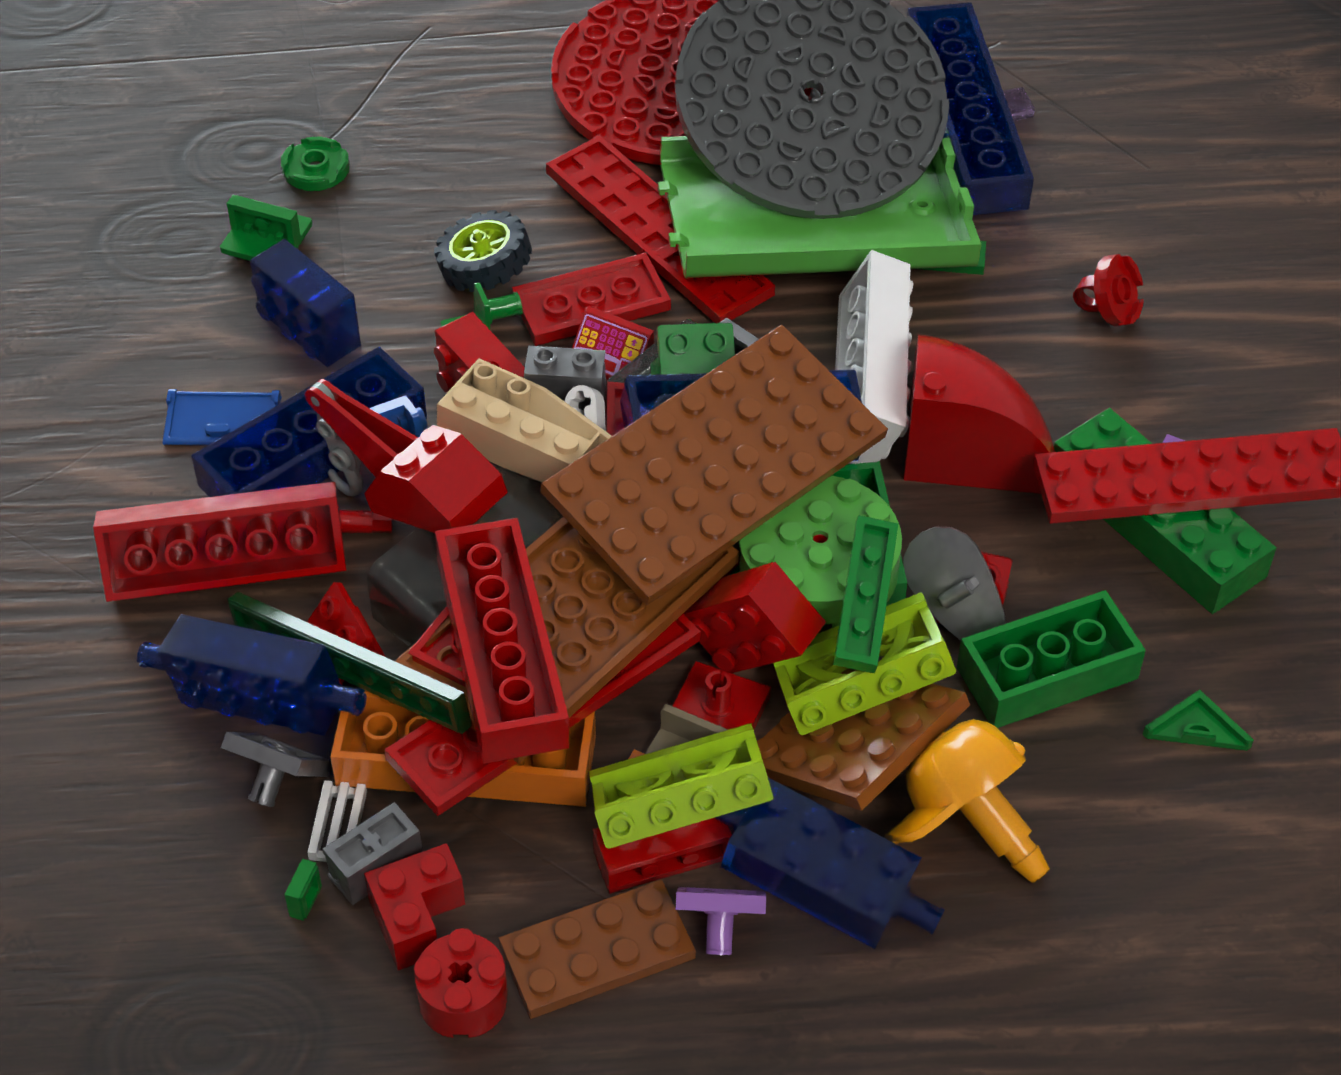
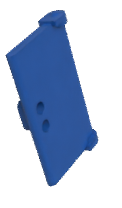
[163,389,282,446]

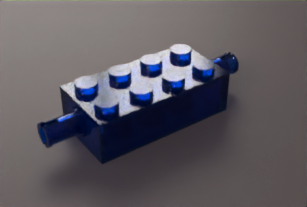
[137,614,367,736]
[714,778,945,949]

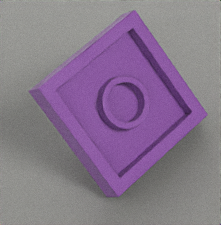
[676,887,766,955]

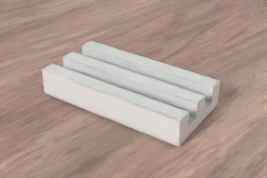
[308,780,367,862]

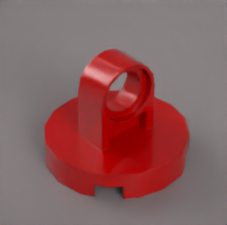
[1073,254,1144,326]

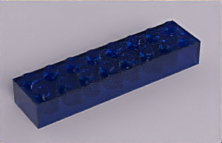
[907,2,1034,215]

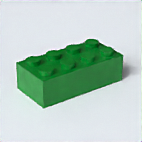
[956,590,1146,728]

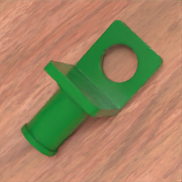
[440,282,523,330]

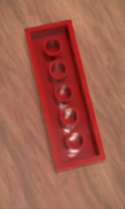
[93,482,346,602]
[435,518,569,764]

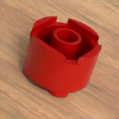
[414,928,508,1038]

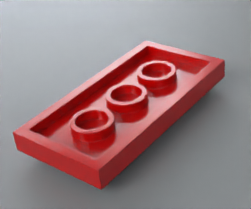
[512,253,671,346]

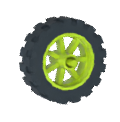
[434,210,532,292]

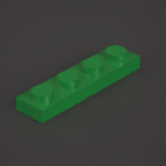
[833,515,899,674]

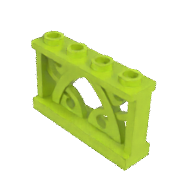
[773,592,956,735]
[589,723,773,849]

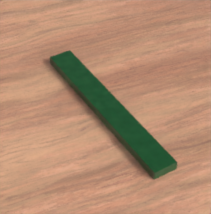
[228,592,472,734]

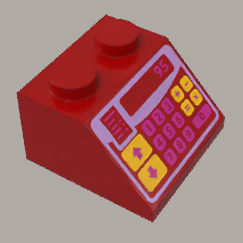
[572,306,654,399]

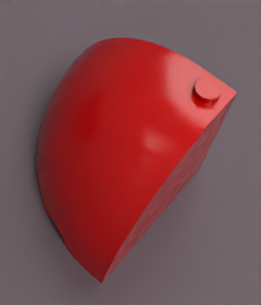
[904,335,1055,494]

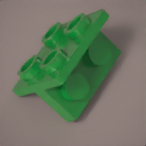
[220,194,312,269]
[651,323,735,402]

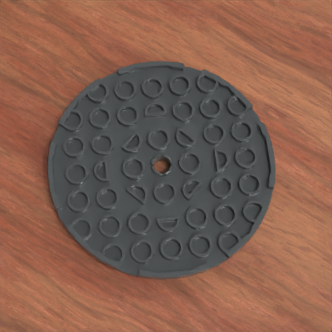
[675,0,949,219]

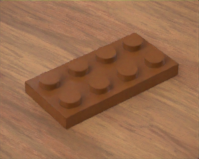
[499,879,696,1019]

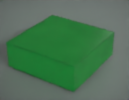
[284,858,322,921]

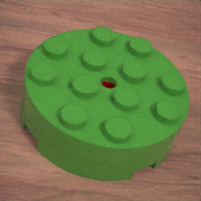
[738,476,902,628]

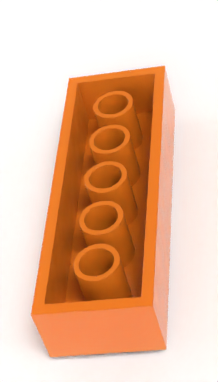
[330,688,596,807]

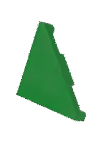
[1142,689,1254,751]

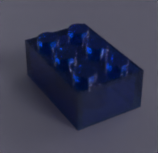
[250,239,361,368]

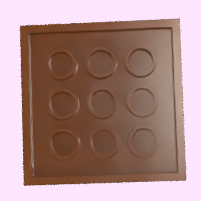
[757,668,970,811]

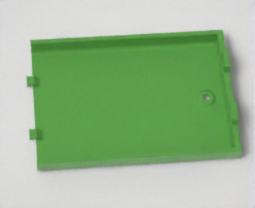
[658,136,981,278]

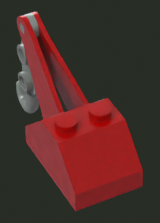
[305,379,508,533]

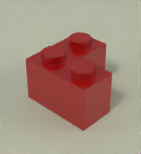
[364,843,465,971]

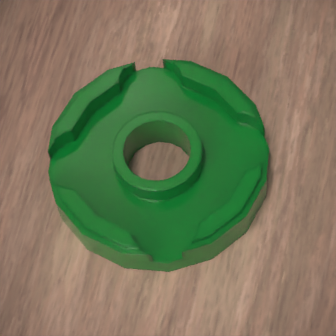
[281,137,349,191]

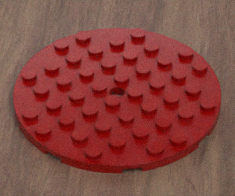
[551,0,814,165]

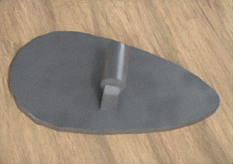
[903,526,1006,641]

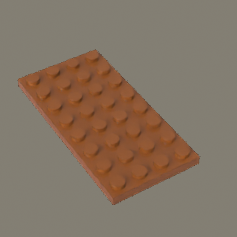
[540,324,888,605]
[395,517,740,764]

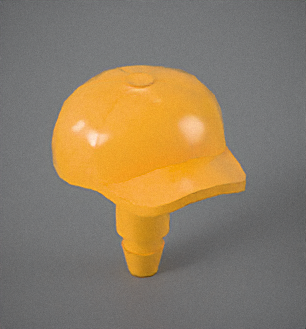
[885,719,1050,883]

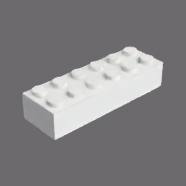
[835,250,913,464]

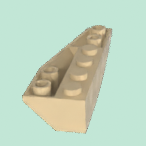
[437,358,612,482]

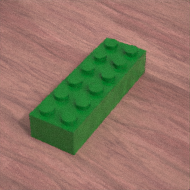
[1053,407,1277,615]

